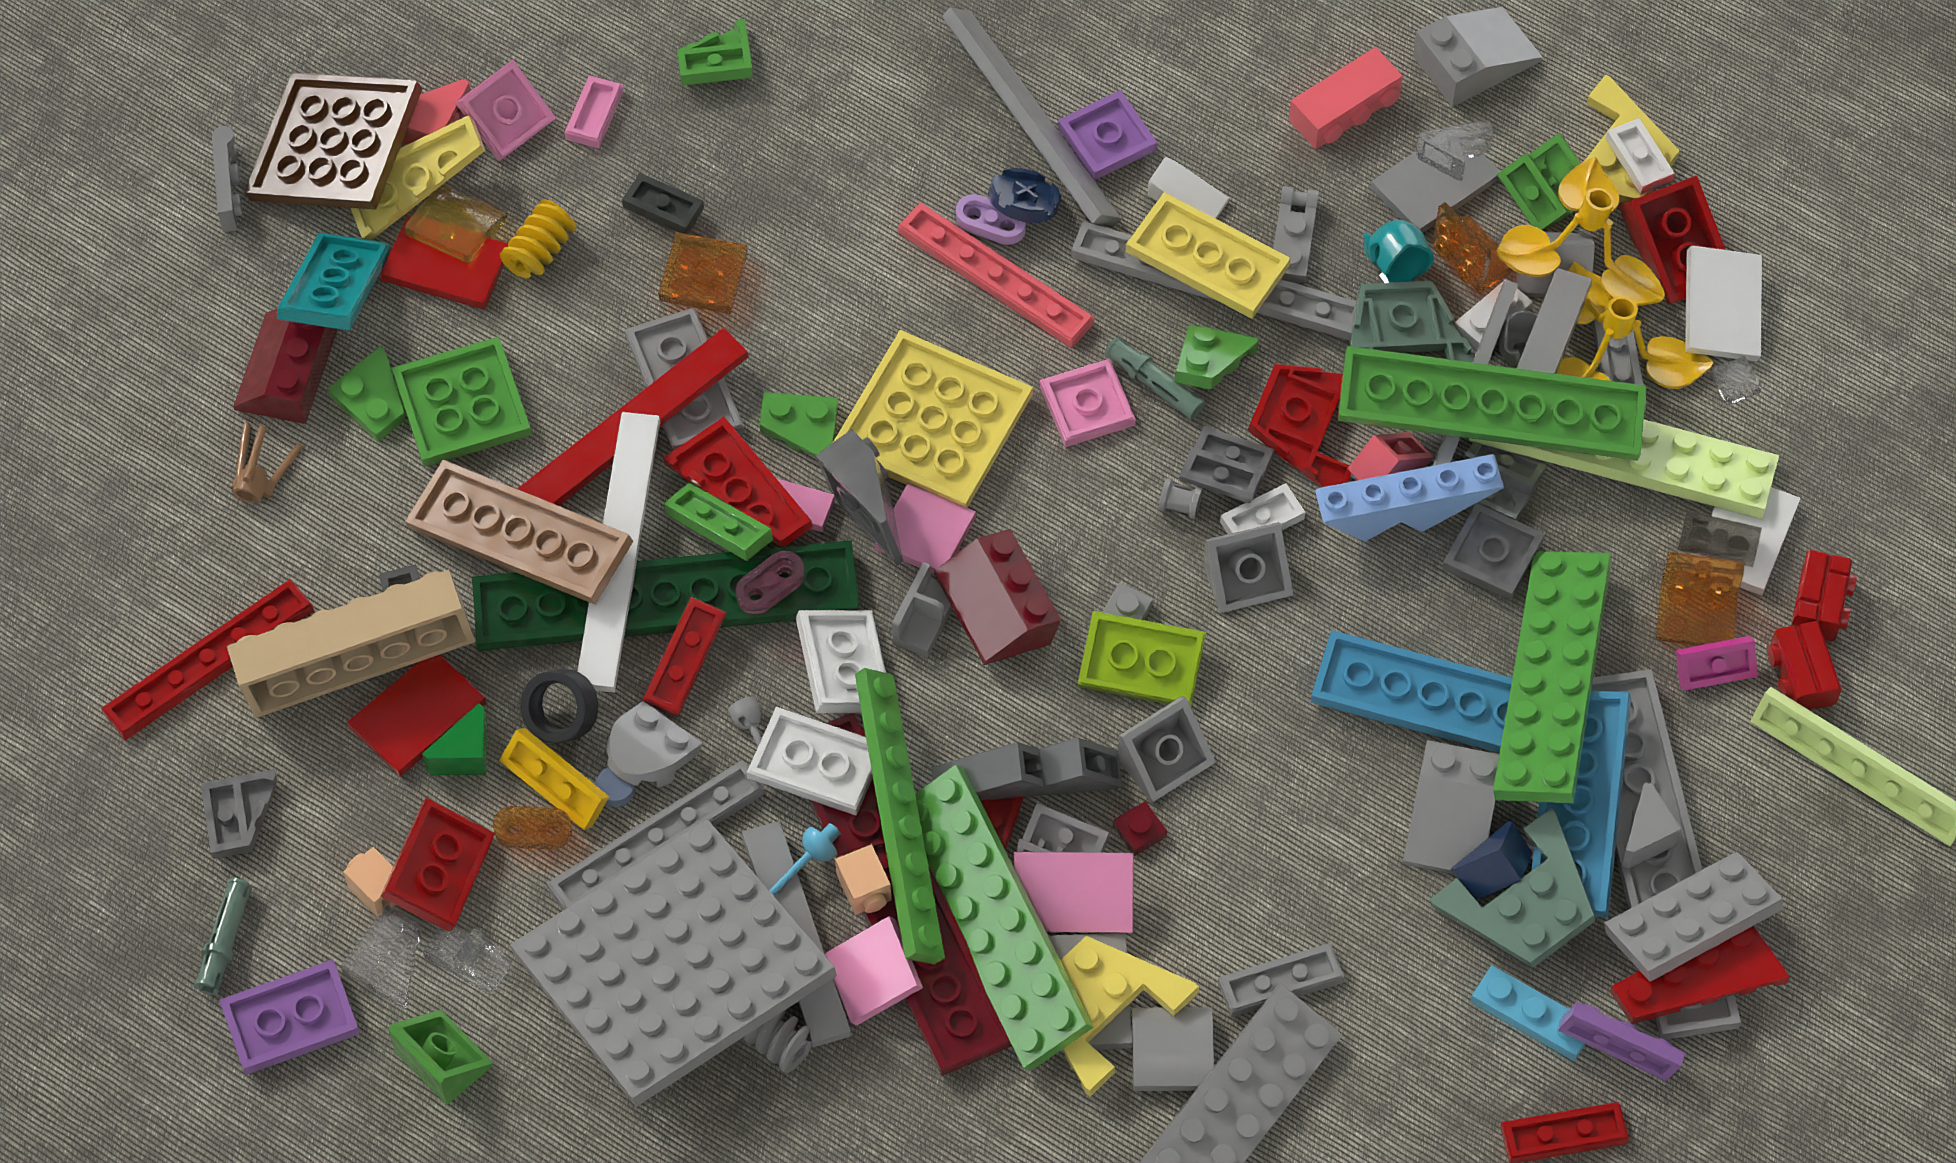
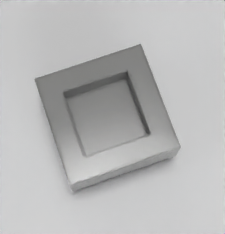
[1102,583,1153,620]

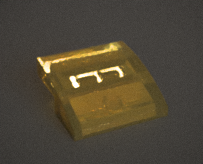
[405,184,508,263]

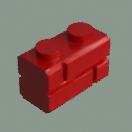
[1791,550,1857,642]
[1767,621,1842,710]

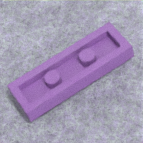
[1558,1002,1685,1081]

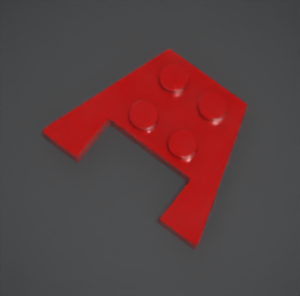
[1247,364,1352,488]

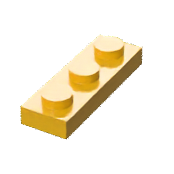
[499,728,610,830]

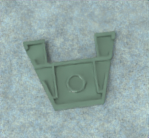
[1349,280,1474,362]
[1429,808,1596,968]

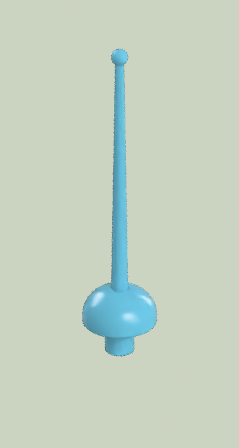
[769,823,841,896]

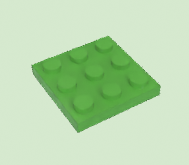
[392,337,532,467]

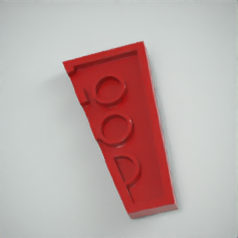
[663,417,813,547]
[1610,926,1790,1024]

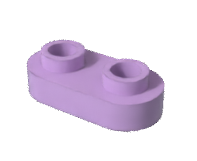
[956,194,1026,245]

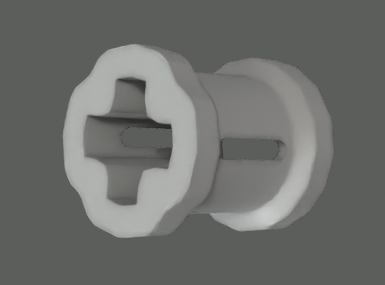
[1158,478,1204,520]

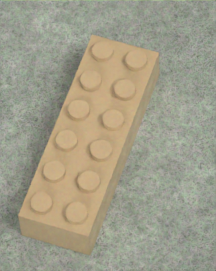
[227,569,476,718]

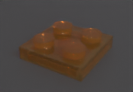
[658,232,748,314]

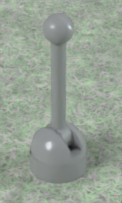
[728,696,762,746]

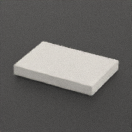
[1685,246,1762,361]
[1690,487,1800,596]
[796,610,886,713]
[747,707,873,815]

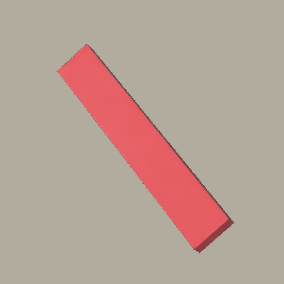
[898,202,1094,349]

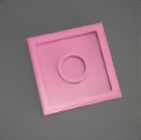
[455,60,556,161]
[1040,359,1136,447]
[875,483,976,574]
[825,916,923,1025]

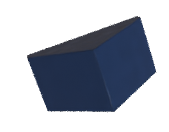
[1451,821,1533,900]

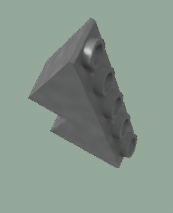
[931,738,1122,801]

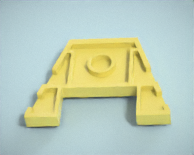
[1584,75,1680,204]
[1060,936,1199,1097]

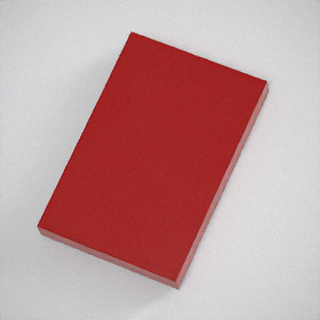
[380,215,508,310]
[347,654,487,777]
[380,797,496,933]

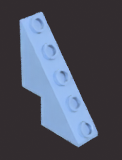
[1315,454,1504,542]

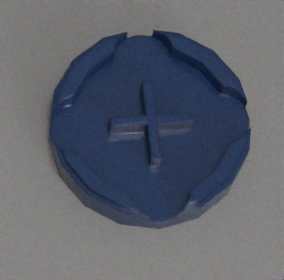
[988,168,1061,223]

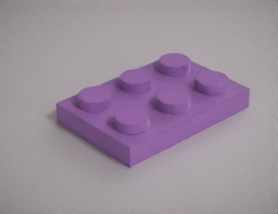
[219,959,360,1075]

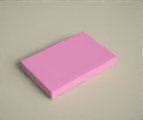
[1014,852,1134,933]

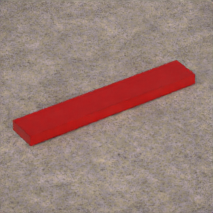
[101,579,314,741]

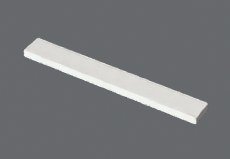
[578,412,660,693]

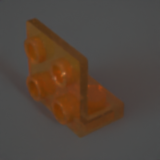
[1433,202,1513,294]
[1656,552,1745,646]

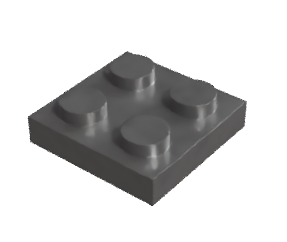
[1442,503,1545,601]

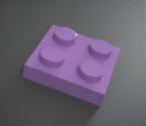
[1058,90,1157,181]

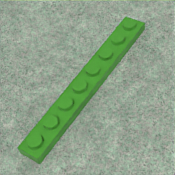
[855,668,945,965]

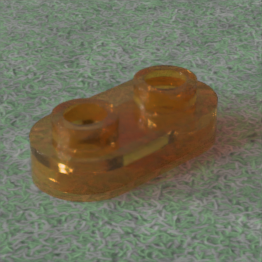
[493,806,572,850]

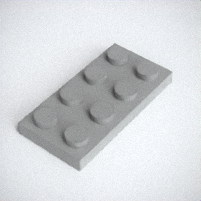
[1604,851,1784,982]

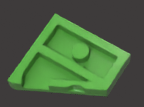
[677,19,753,86]
[1175,325,1259,389]
[327,346,406,442]
[759,392,838,457]

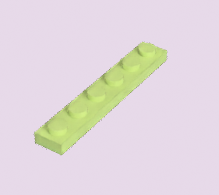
[1750,687,1956,847]

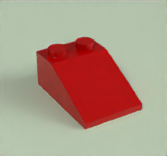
[1619,175,1726,305]

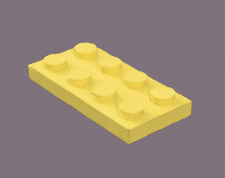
[1125,192,1291,319]

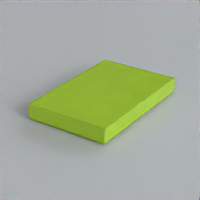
[1078,611,1206,707]

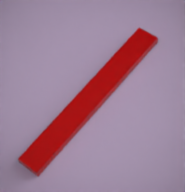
[517,328,749,506]

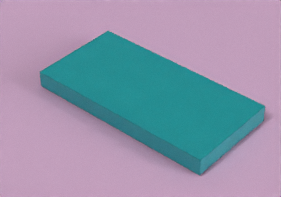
[277,233,390,331]

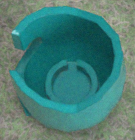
[1363,220,1434,283]

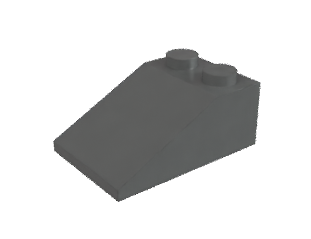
[816,429,903,566]

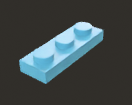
[1470,965,1586,1062]

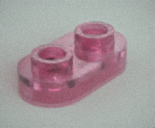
[736,551,804,614]

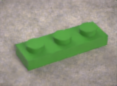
[663,483,773,561]

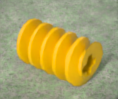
[500,199,577,279]

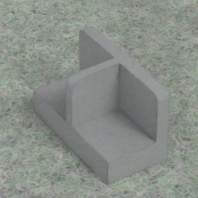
[892,562,953,658]

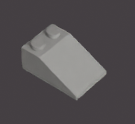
[1413,7,1543,107]
[1402,740,1499,874]

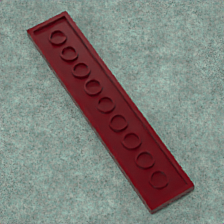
[808,713,1012,1076]

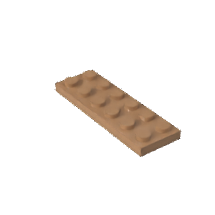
[405,460,633,605]

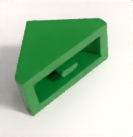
[422,704,488,776]

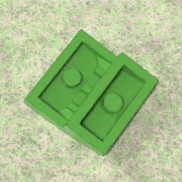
[1497,133,1581,231]

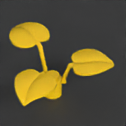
[1496,157,1665,306]
[1557,262,1713,389]

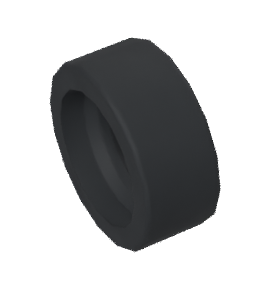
[520,668,599,744]

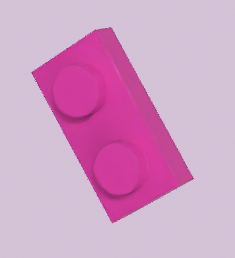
[1676,636,1758,691]

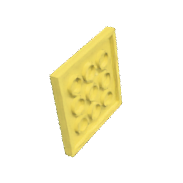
[833,330,1033,508]

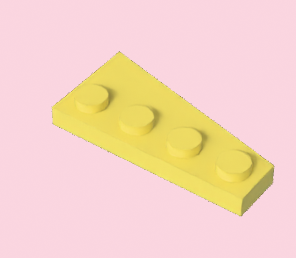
[351,115,485,241]

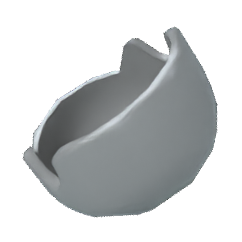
[1497,310,1538,368]

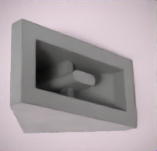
[1621,782,1681,869]

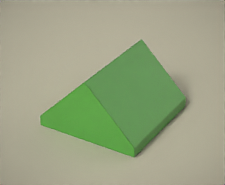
[388,1010,493,1105]

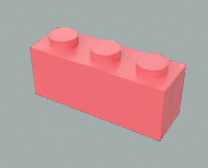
[1289,47,1403,150]

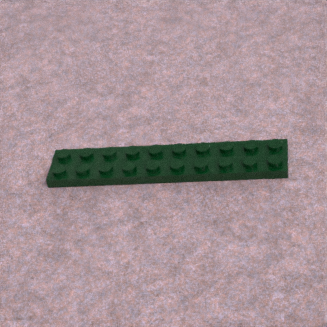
[472,540,859,651]

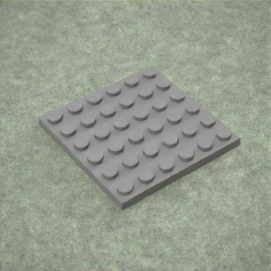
[510,819,837,1107]

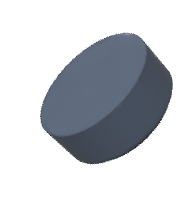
[596,767,635,807]

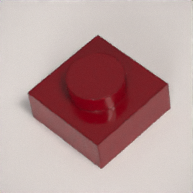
[1113,801,1167,856]

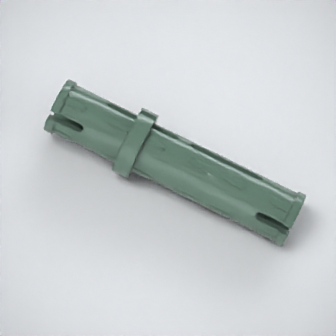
[1104,336,1206,420]
[194,878,253,995]

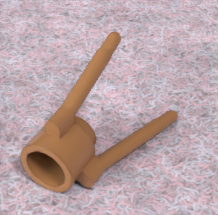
[231,422,303,503]

